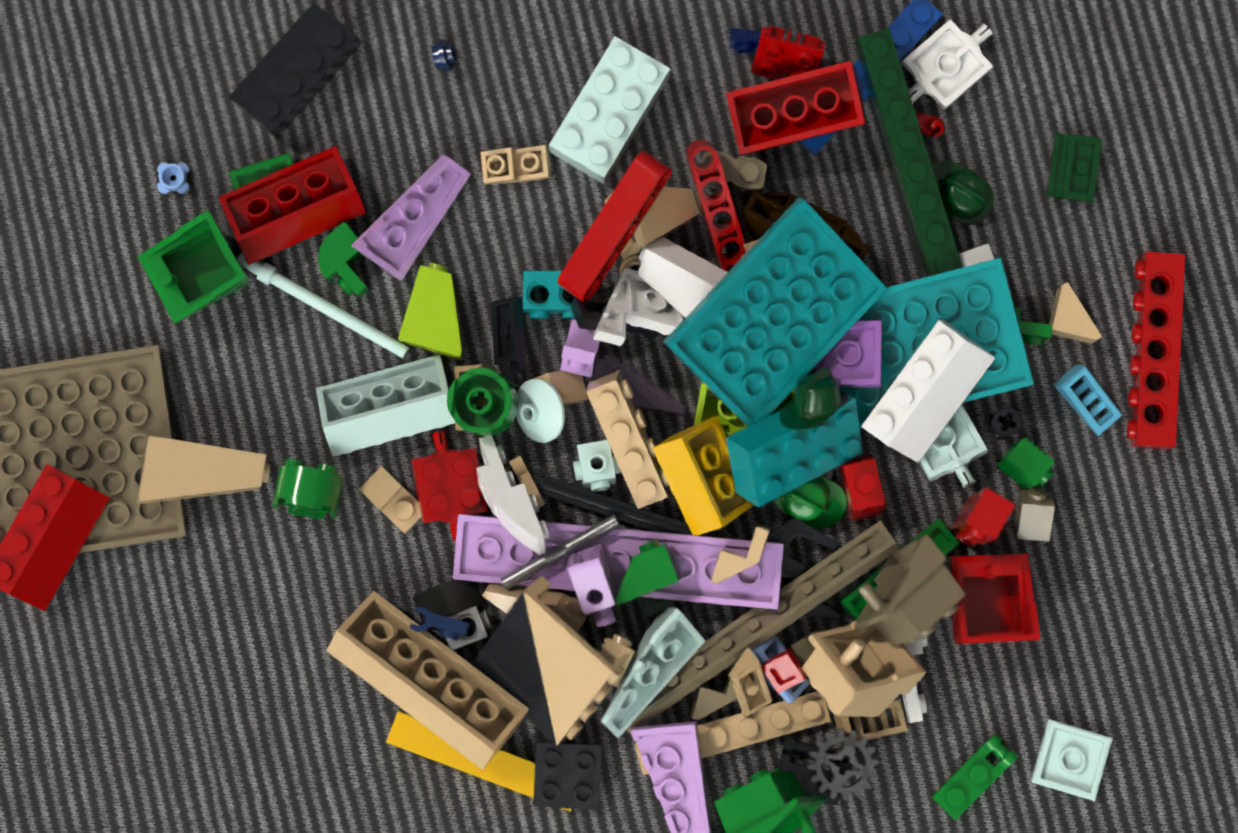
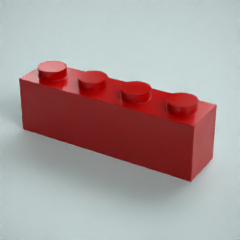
[950,488,1015,548]

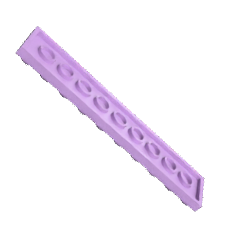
[453,514,784,610]

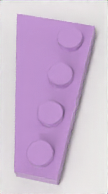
[351,155,471,281]

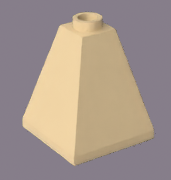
[604,187,702,260]

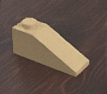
[482,583,588,633]

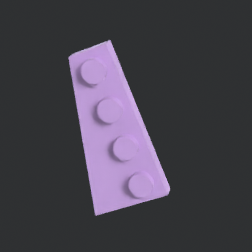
[630,721,712,833]

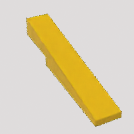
[386,711,572,812]

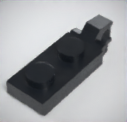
[491,297,526,388]

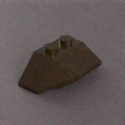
[741,191,870,262]

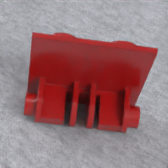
[750,25,825,79]

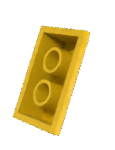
[653,415,754,536]

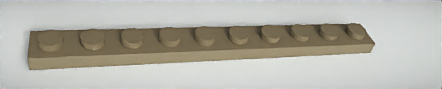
[626,520,900,734]

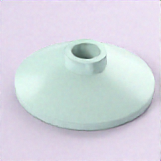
[516,378,565,443]

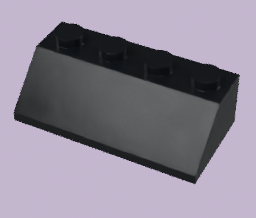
[228,3,361,140]

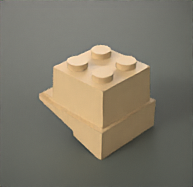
[802,620,926,717]

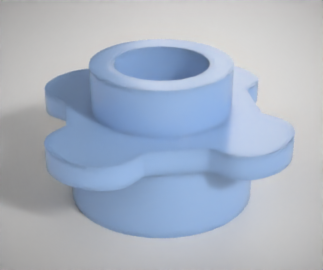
[157,162,189,194]

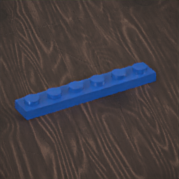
[798,0,943,156]

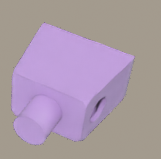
[567,544,617,627]

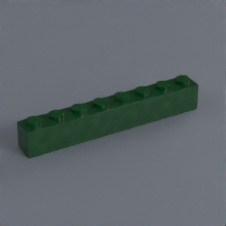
[854,28,963,277]

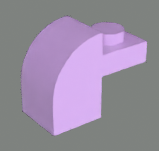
[560,319,601,377]

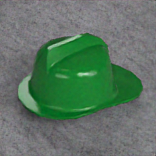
[774,475,847,529]

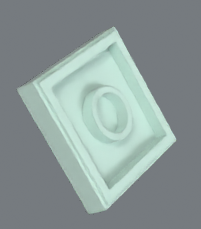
[1030,719,1112,801]

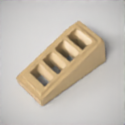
[833,699,908,745]

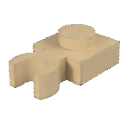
[509,456,546,510]

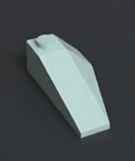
[601,607,705,738]

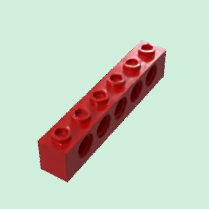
[1126,252,1185,450]

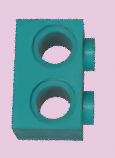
[523,271,575,319]

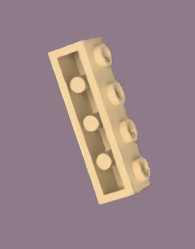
[586,371,670,509]

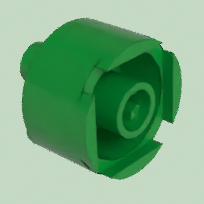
[447,368,519,436]
[272,459,344,519]

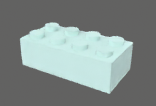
[549,36,670,184]

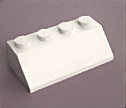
[861,319,996,462]

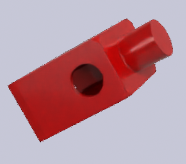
[838,455,885,522]

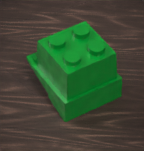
[137,210,250,325]
[714,768,827,833]

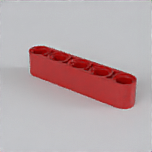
[686,140,746,272]
[557,151,672,303]

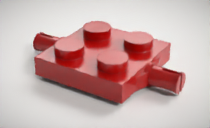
[411,431,487,541]

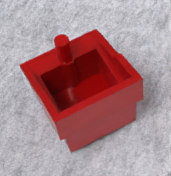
[949,553,1040,644]

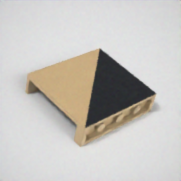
[472,575,630,746]

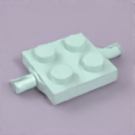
[919,404,988,488]

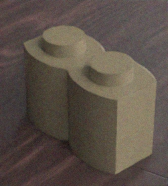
[702,151,767,196]

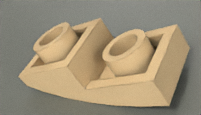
[480,145,552,184]

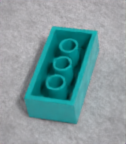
[726,390,863,508]

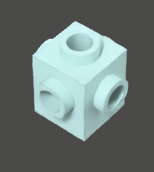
[573,440,621,492]

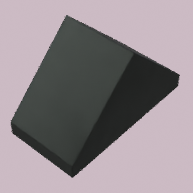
[412,579,484,624]

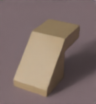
[711,525,770,584]

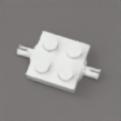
[902,19,993,110]

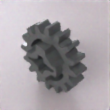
[806,728,879,801]

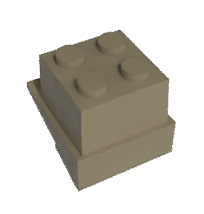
[854,535,965,647]

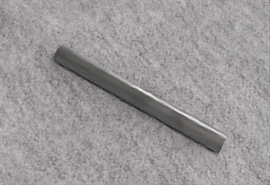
[500,515,620,590]

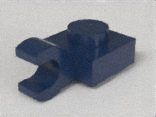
[410,607,470,641]

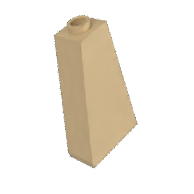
[137,435,270,504]

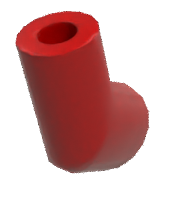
[916,113,945,137]

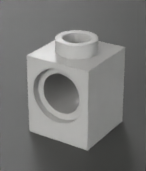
[446,606,492,651]

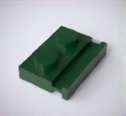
[1046,132,1102,204]

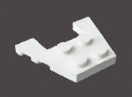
[593,268,685,346]

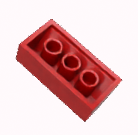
[726,61,866,156]
[218,146,366,265]
[0,464,111,612]

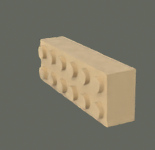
[327,591,529,770]

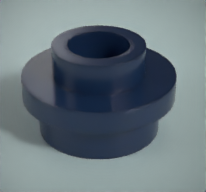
[432,39,457,72]

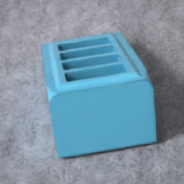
[1053,364,1122,436]

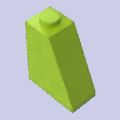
[398,263,464,361]

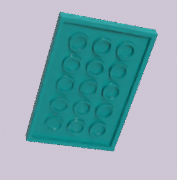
[663,197,887,427]
[840,257,1035,428]

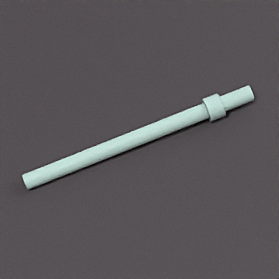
[238,253,409,358]

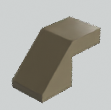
[690,661,737,720]

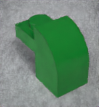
[318,222,369,299]

